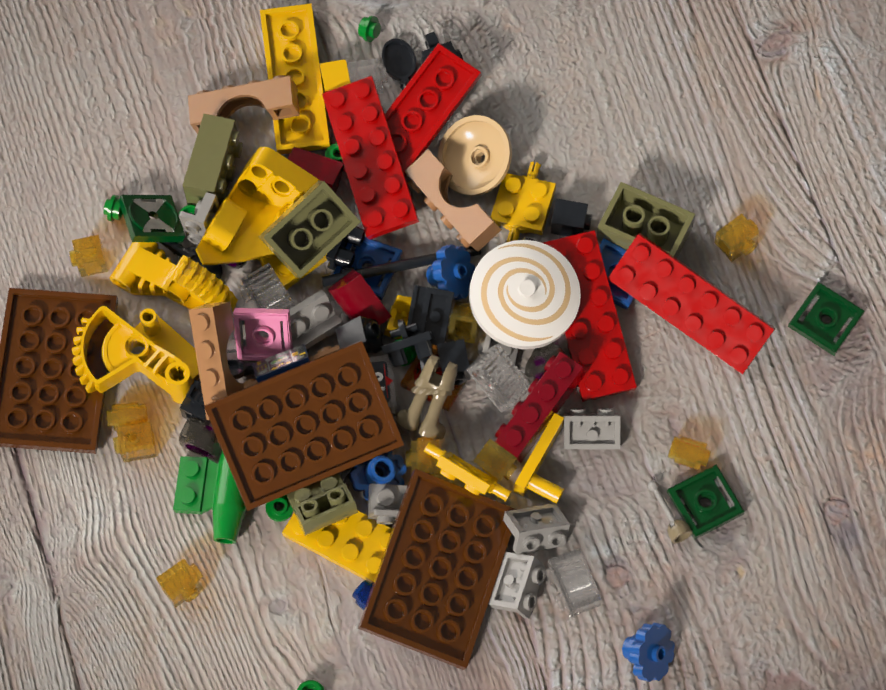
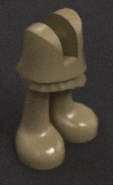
[395,354,458,440]

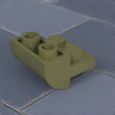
[287,473,358,536]

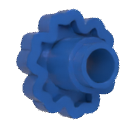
[426,244,475,300]
[349,450,407,500]
[622,623,675,682]

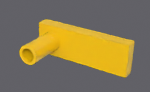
[135,308,200,383]
[514,413,565,504]

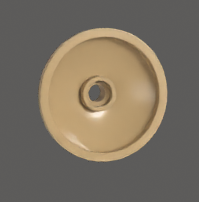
[438,115,512,196]

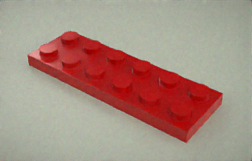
[343,43,482,177]
[322,76,419,240]
[543,230,637,402]
[608,233,776,374]

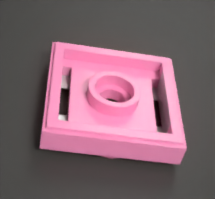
[233,308,293,361]

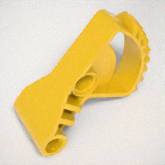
[109,242,238,313]
[72,306,193,404]

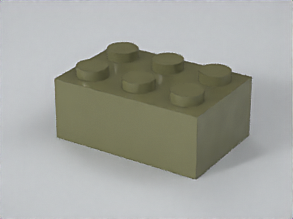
[182,114,243,206]
[258,181,361,278]
[597,182,695,259]

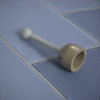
[648,480,692,544]

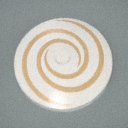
[469,240,581,349]

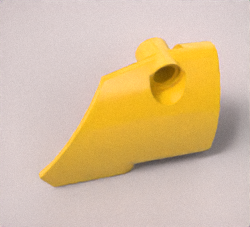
[195,147,320,265]

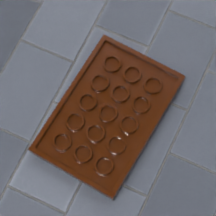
[0,288,118,454]
[204,340,404,511]
[358,469,516,670]

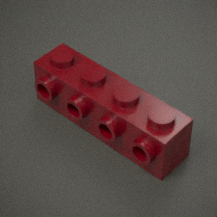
[495,351,586,463]

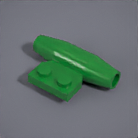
[173,451,246,544]

